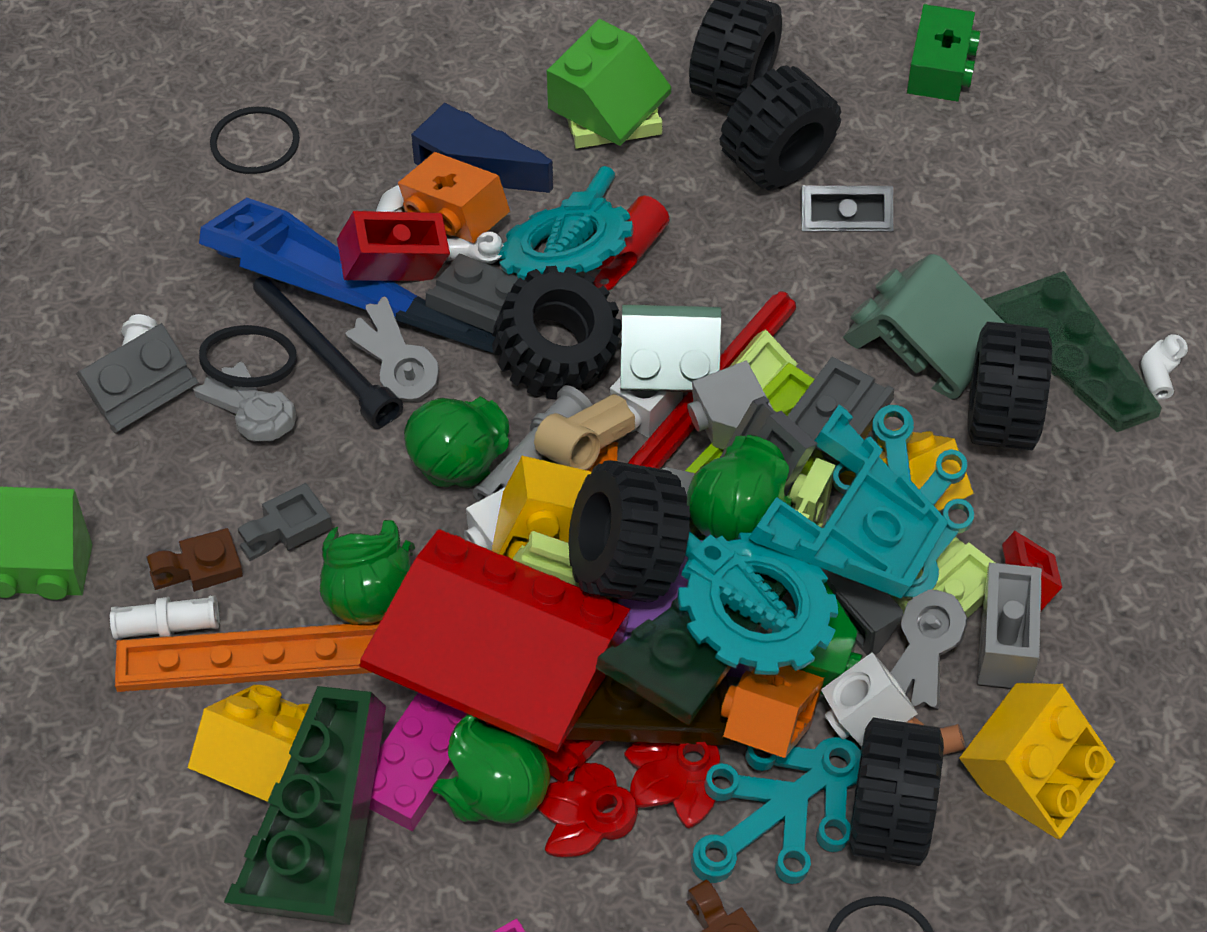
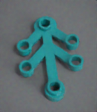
[833,405,974,599]
[691,737,861,884]

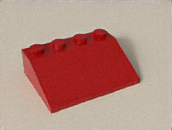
[359,529,631,752]

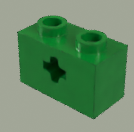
[907,4,981,102]

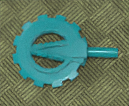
[497,166,634,280]
[678,531,838,675]

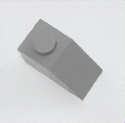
[687,360,774,450]
[978,563,1042,688]

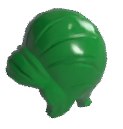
[404,396,509,487]
[687,434,793,541]
[320,520,415,624]
[432,714,550,824]

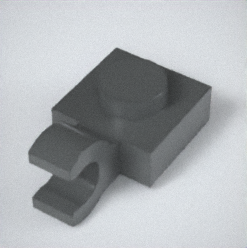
[238,483,332,561]

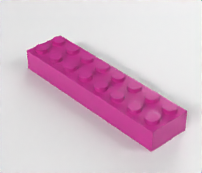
[369,693,467,832]

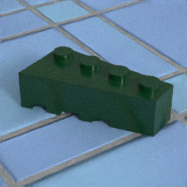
[224,686,386,925]

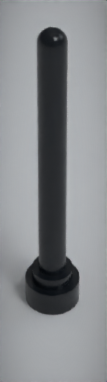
[253,277,403,429]

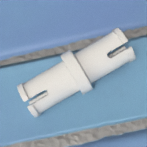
[110,596,220,640]

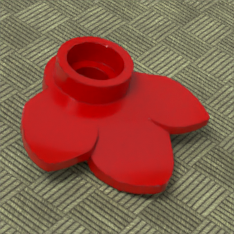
[624,742,720,828]
[537,763,638,857]

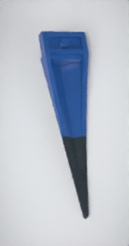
[199,197,501,356]

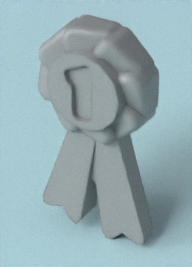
[345,296,439,402]
[193,362,296,441]
[890,589,968,709]

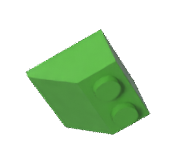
[547,19,672,146]
[0,487,92,600]

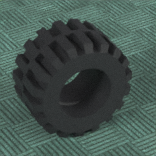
[689,0,782,107]
[719,65,841,191]
[492,266,622,399]
[968,321,1052,451]
[568,460,690,602]
[849,717,944,866]

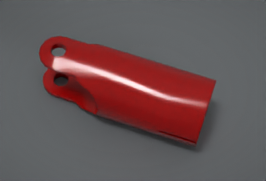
[593,195,670,290]

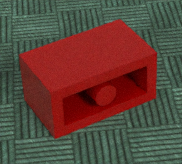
[337,211,450,281]

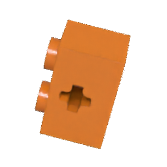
[398,152,510,243]
[721,666,824,758]

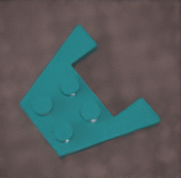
[748,405,948,598]

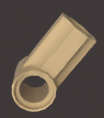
[534,394,635,470]

